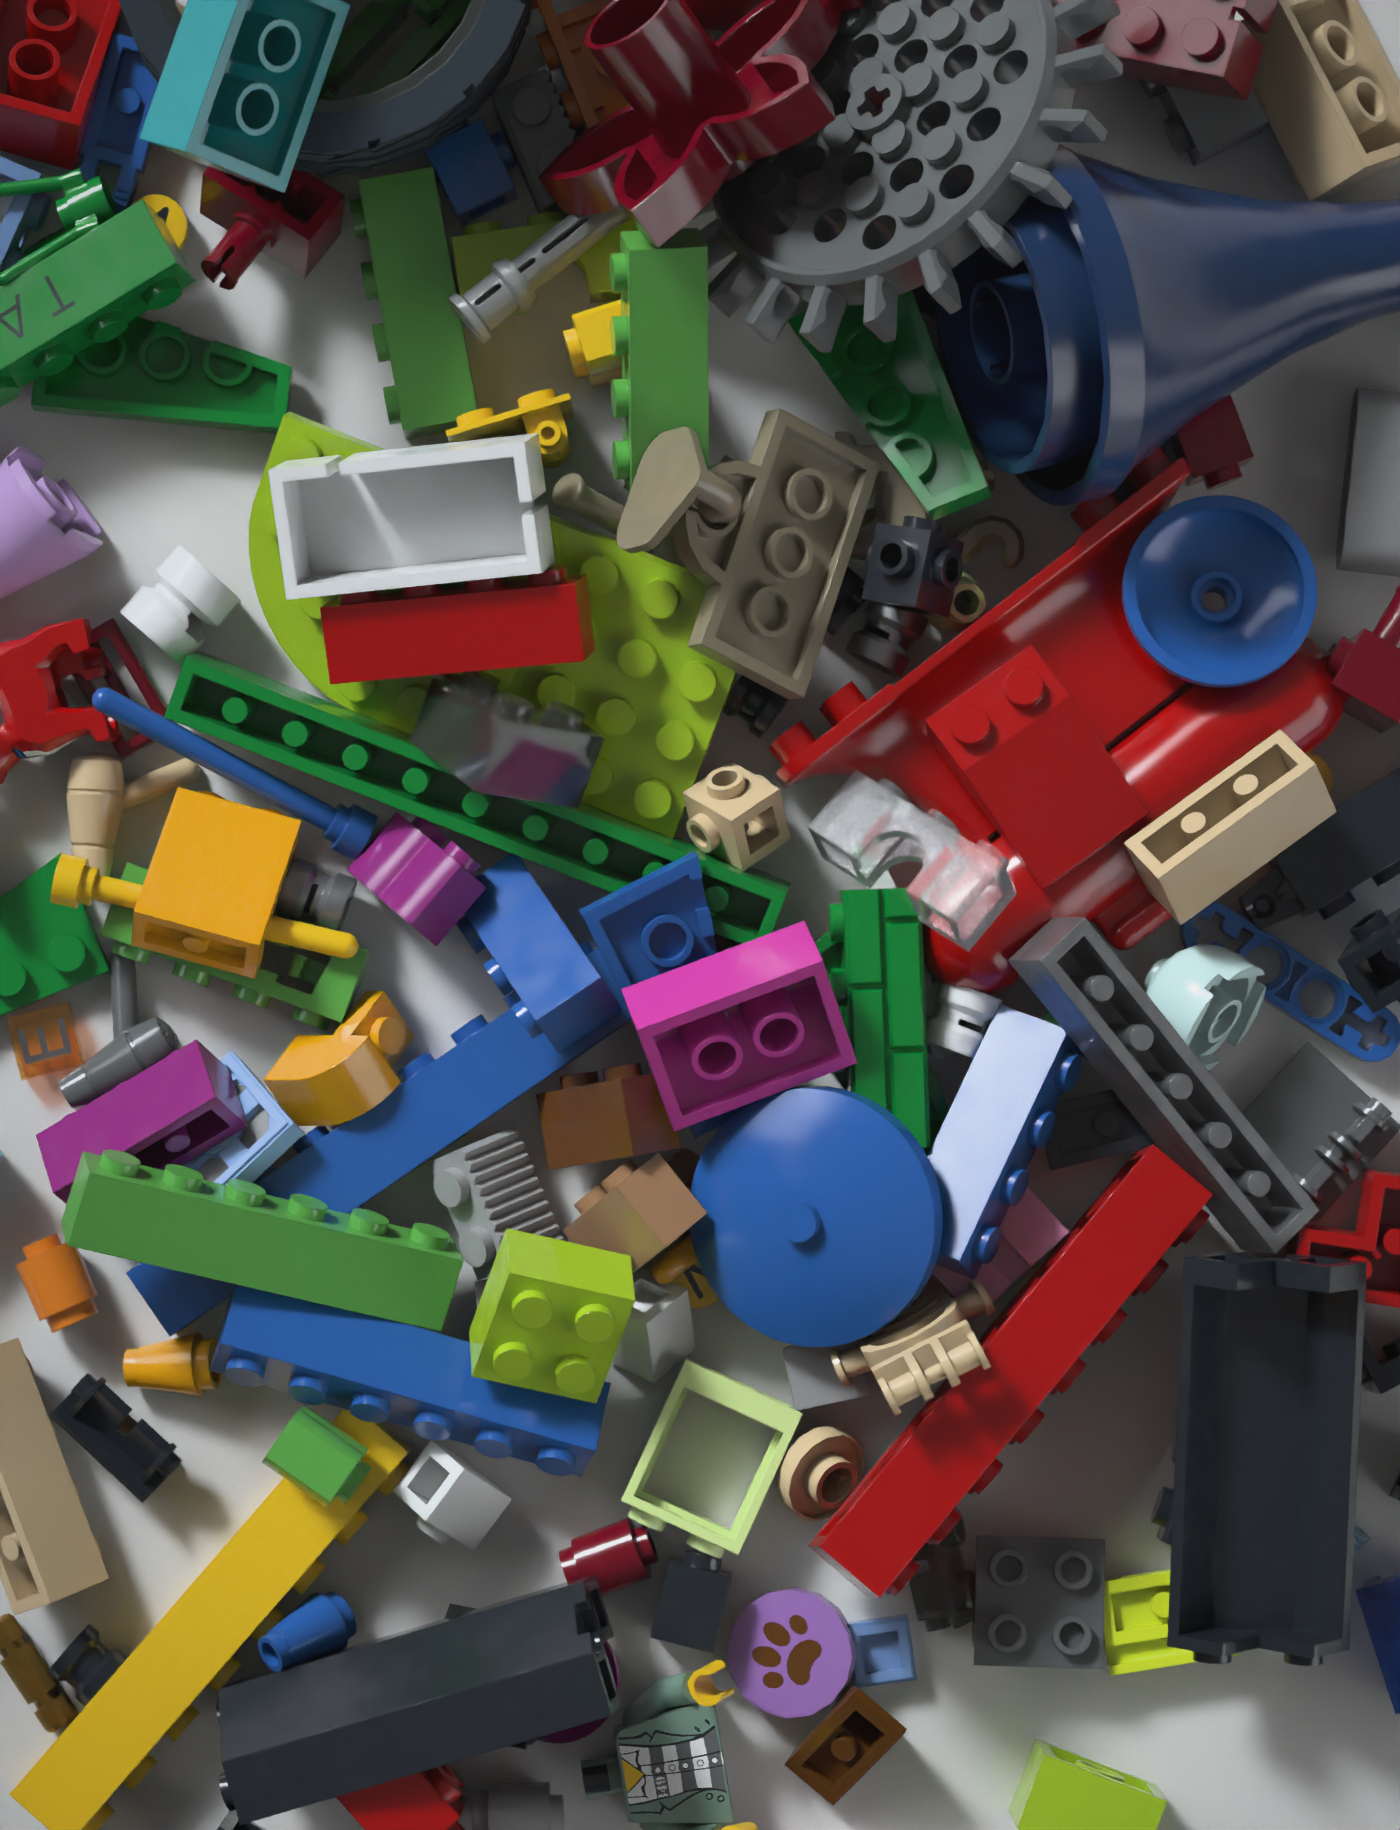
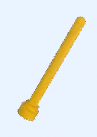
[50,853,359,959]

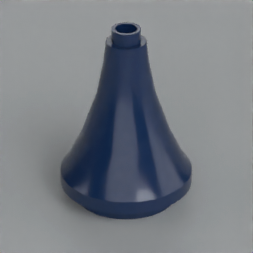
[933,143,1400,506]

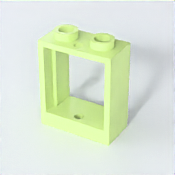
[621,1357,803,1559]

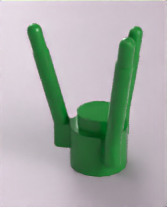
[0,168,119,285]

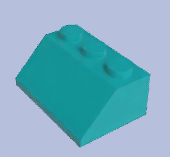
[139,0,351,193]

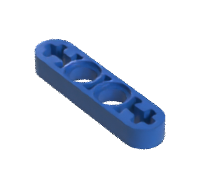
[1179,902,1400,1062]

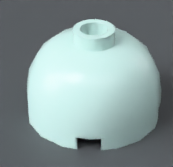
[1144,944,1266,1070]

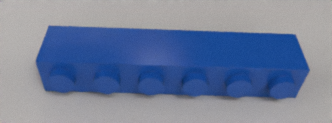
[210,1284,611,1477]

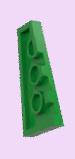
[788,289,993,520]

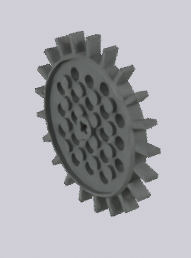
[692,0,1123,352]

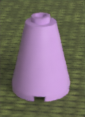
[0,446,103,600]

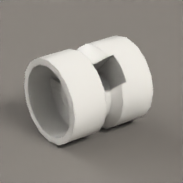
[120,545,241,667]

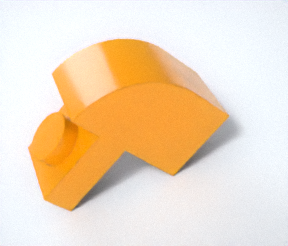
[263,991,415,1126]

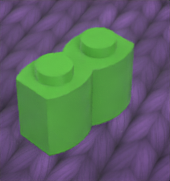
[262,1405,372,1507]

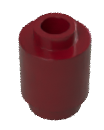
[559,1517,659,1597]

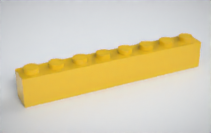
[9,1409,412,1830]

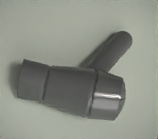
[58,954,181,1110]

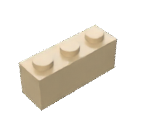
[1124,729,1337,925]

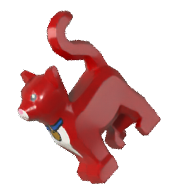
[0,618,121,785]

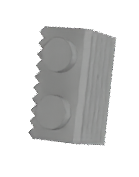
[428,1127,564,1281]

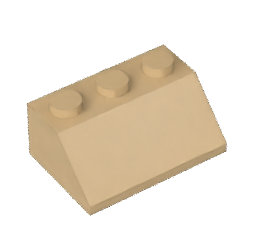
[1241,0,1400,202]

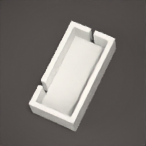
[268,433,555,600]

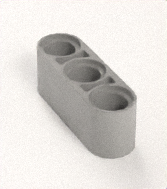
[1336,388,1400,577]

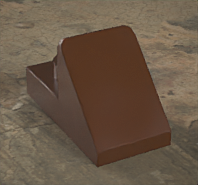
[784,1686,907,1806]

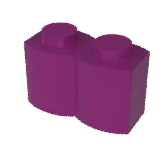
[346,811,487,947]

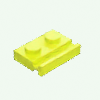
[1103,1569,1238,1676]

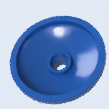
[1122,495,1318,688]

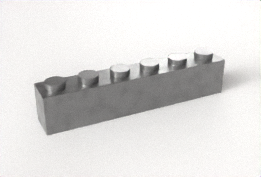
[1008,917,1319,1254]

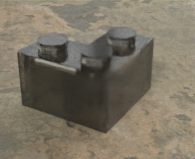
[410,671,605,808]

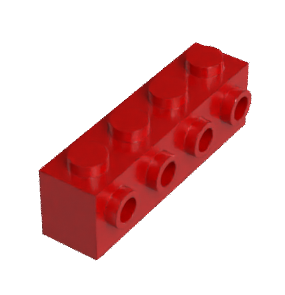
[320,565,595,684]

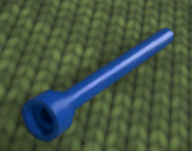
[92,687,377,861]

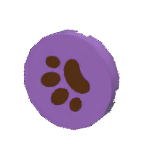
[726,1587,857,1718]

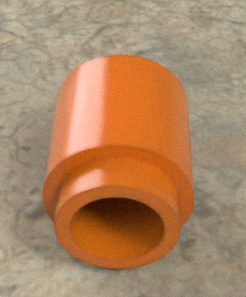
[15,1233,99,1333]

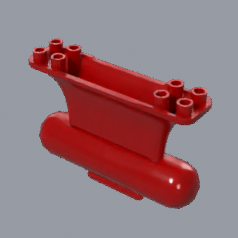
[768,447,1345,995]

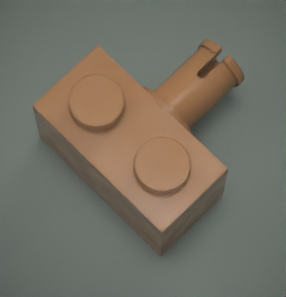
[562,1148,707,1274]

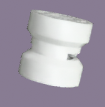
[926,983,1003,1058]

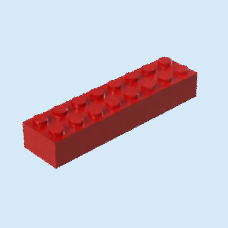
[807,1144,1213,1598]

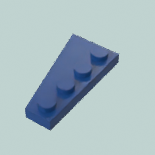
[579,851,748,1139]

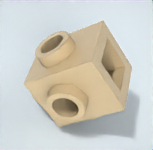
[683,761,791,871]

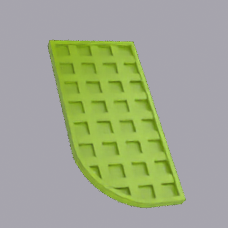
[249,411,737,838]

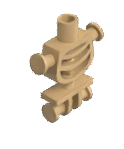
[830,1279,995,1416]

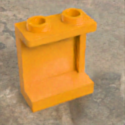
[131,787,302,979]

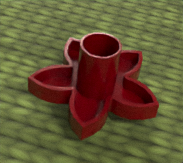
[538,0,841,247]

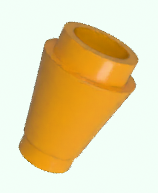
[123,1332,222,1397]

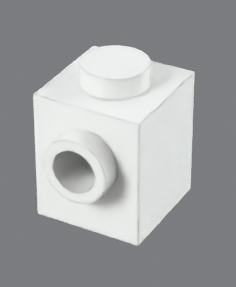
[393,1440,512,1551]

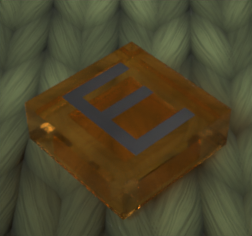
[6,1002,86,1080]

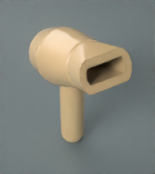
[66,753,200,877]

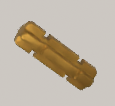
[0,1613,77,1733]

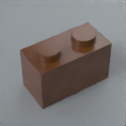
[536,1063,681,1170]

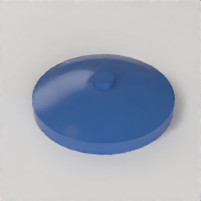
[690,1086,943,1347]

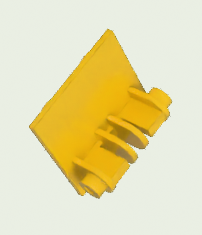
[446,388,574,468]

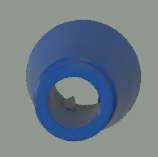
[258,1591,356,1672]

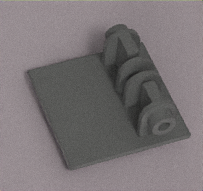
[1242,1041,1400,1221]
[972,1535,1105,1669]

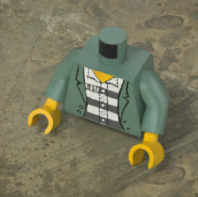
[581,1660,757,1830]

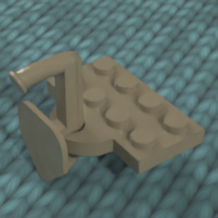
[552,408,881,700]

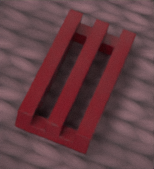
[73,618,175,761]

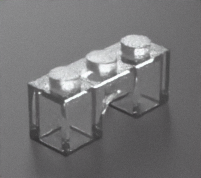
[808,770,1017,952]

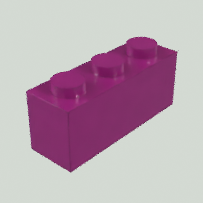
[36,1039,248,1204]

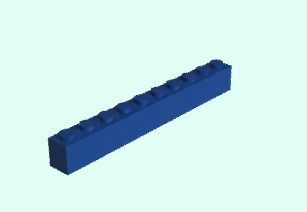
[126,942,632,1337]

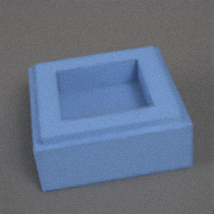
[847,1614,917,1688]

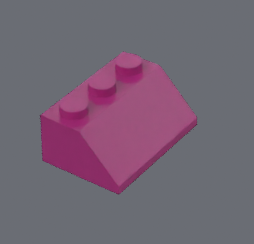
[621,921,857,1132]

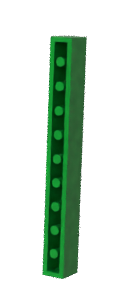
[164,651,791,944]

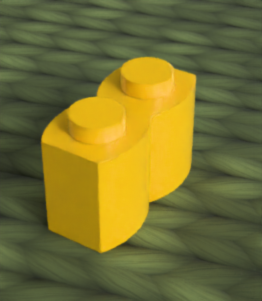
[563,299,622,388]

